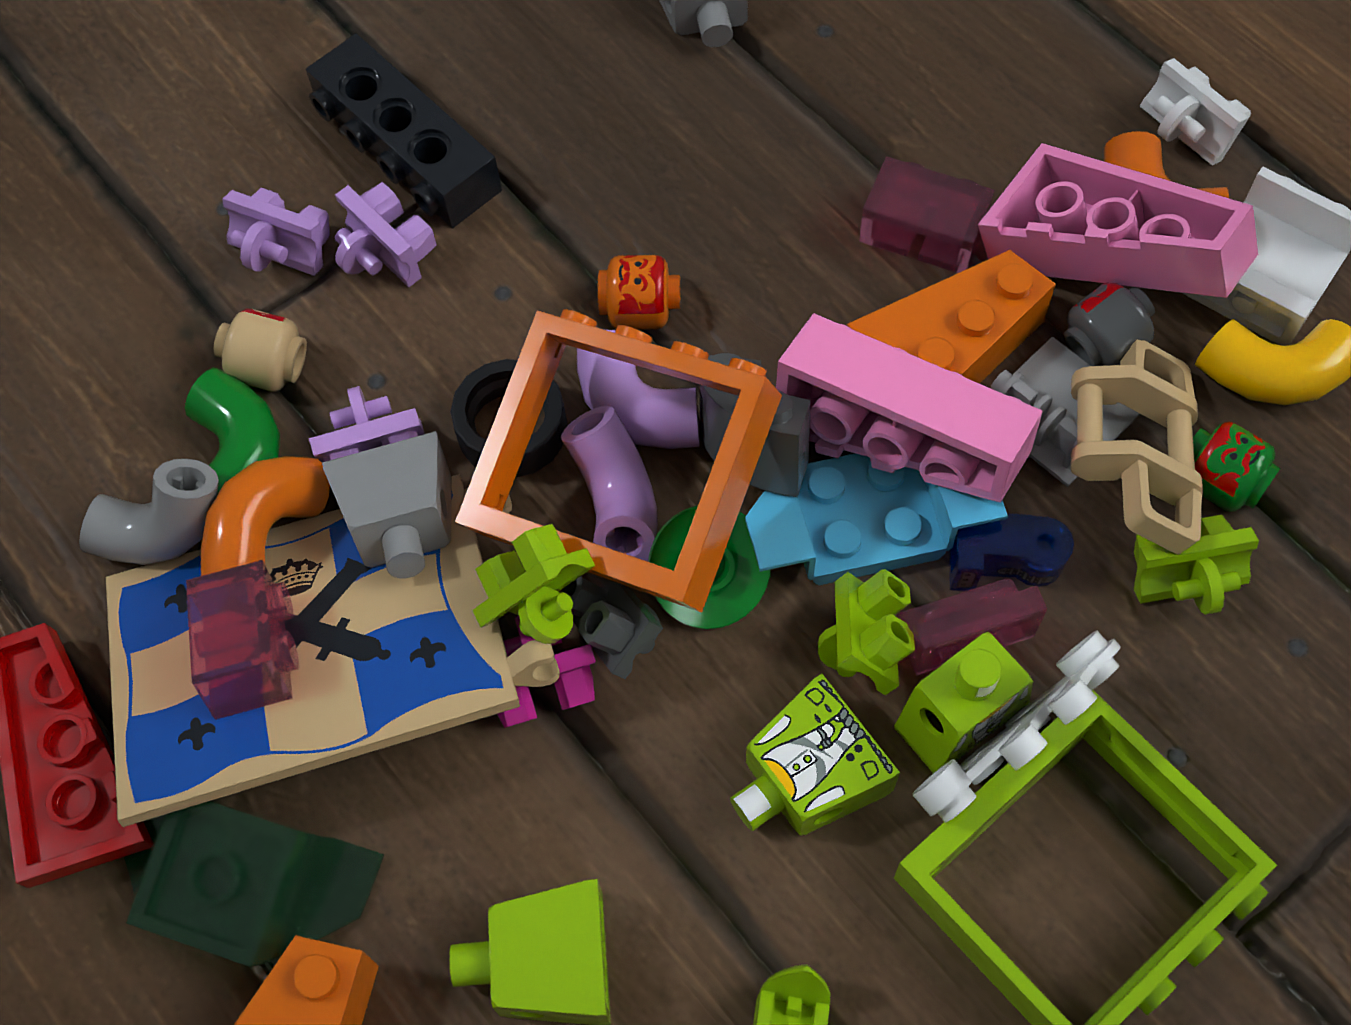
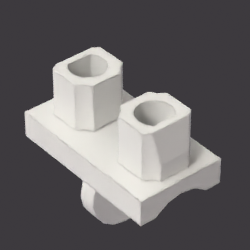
[1140,58,1251,166]

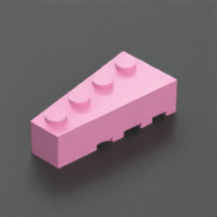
[978,143,1258,298]
[776,313,1043,503]

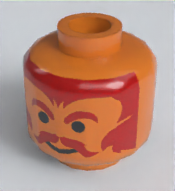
[598,255,680,329]

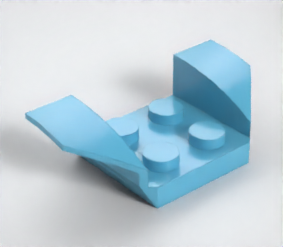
[745,453,1008,585]

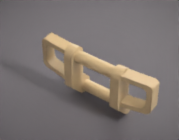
[1070,339,1203,554]

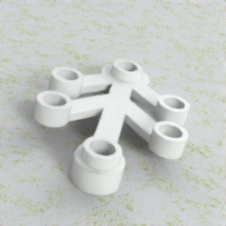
[912,630,1121,823]

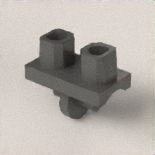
[558,573,663,679]

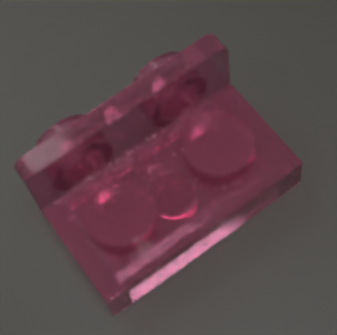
[896,578,1048,675]

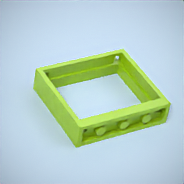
[894,690,1277,1025]

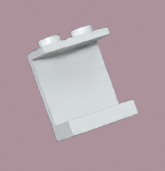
[1183,167,1351,346]

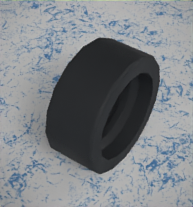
[450,359,568,478]

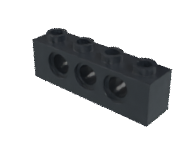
[305,33,502,229]

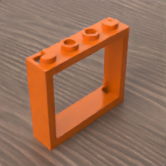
[455,309,782,613]

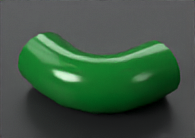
[185,368,280,495]

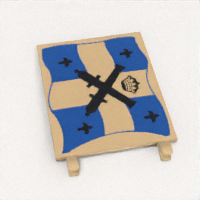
[105,474,560,827]

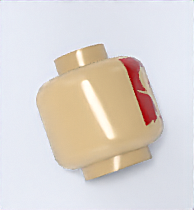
[214,308,307,392]

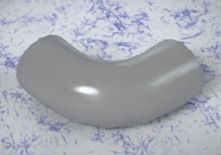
[79,459,219,565]

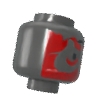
[1063,283,1155,366]

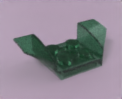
[124,800,385,967]

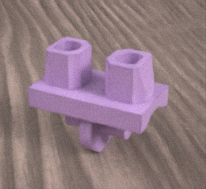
[335,182,436,287]
[222,188,330,276]
[309,386,425,462]

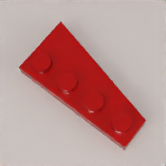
[0,623,155,888]

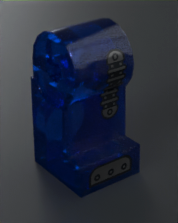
[949,513,1074,591]

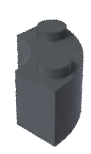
[699,353,810,497]

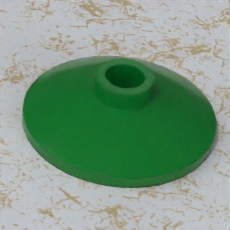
[648,505,771,629]

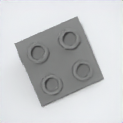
[991,336,1140,487]

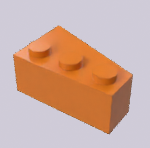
[847,250,1056,384]
[234,935,379,1025]

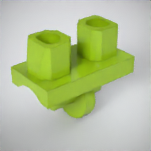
[1134,514,1259,615]
[472,524,595,644]
[818,569,915,695]

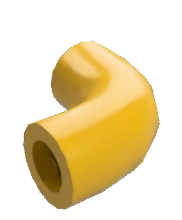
[1195,319,1351,405]

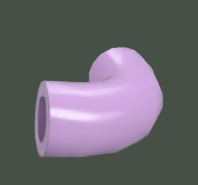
[577,330,700,449]
[561,406,658,561]

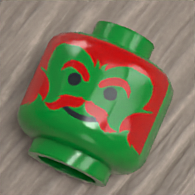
[1193,421,1281,512]

